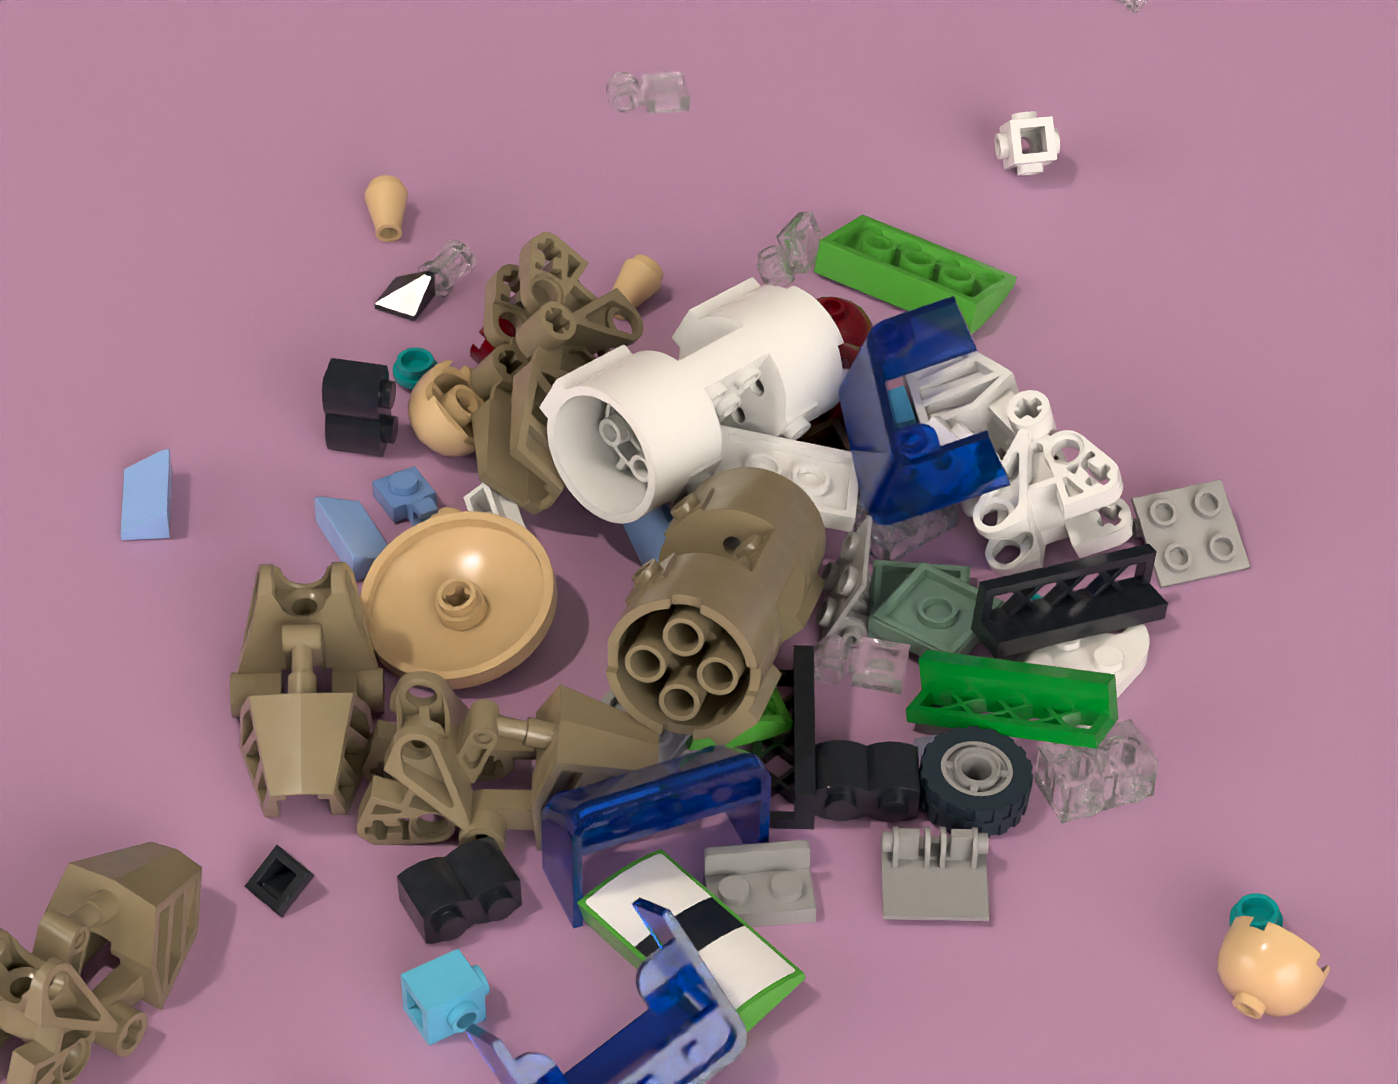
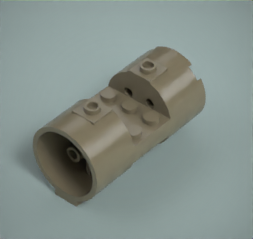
[606,467,826,748]

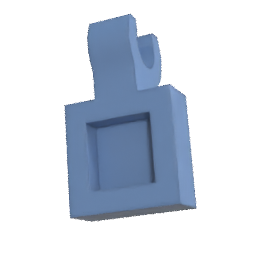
[372,466,438,526]

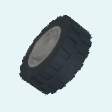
[919,726,1034,838]

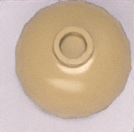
[408,360,486,457]
[1217,916,1331,1019]

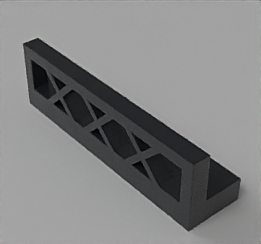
[971,544,1168,659]
[752,645,816,830]

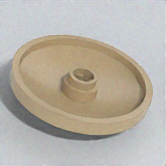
[360,511,558,689]

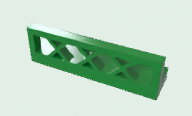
[906,650,1119,749]

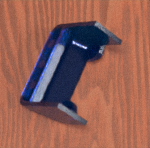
[839,296,1011,525]
[541,745,771,929]
[465,897,747,1084]

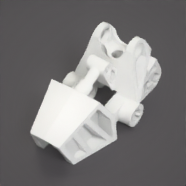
[903,341,1133,576]

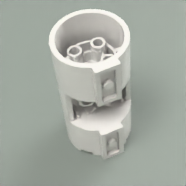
[539,277,849,524]

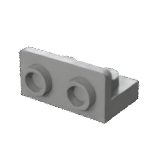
[703,840,816,927]

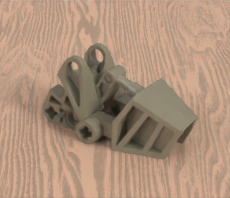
[470,231,644,515]
[230,561,385,817]
[356,671,659,852]
[0,841,202,1084]

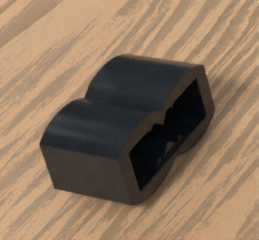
[322,358,398,457]
[815,740,920,823]
[397,837,522,944]

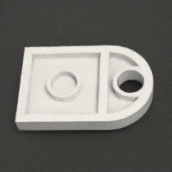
[1016,624,1150,729]

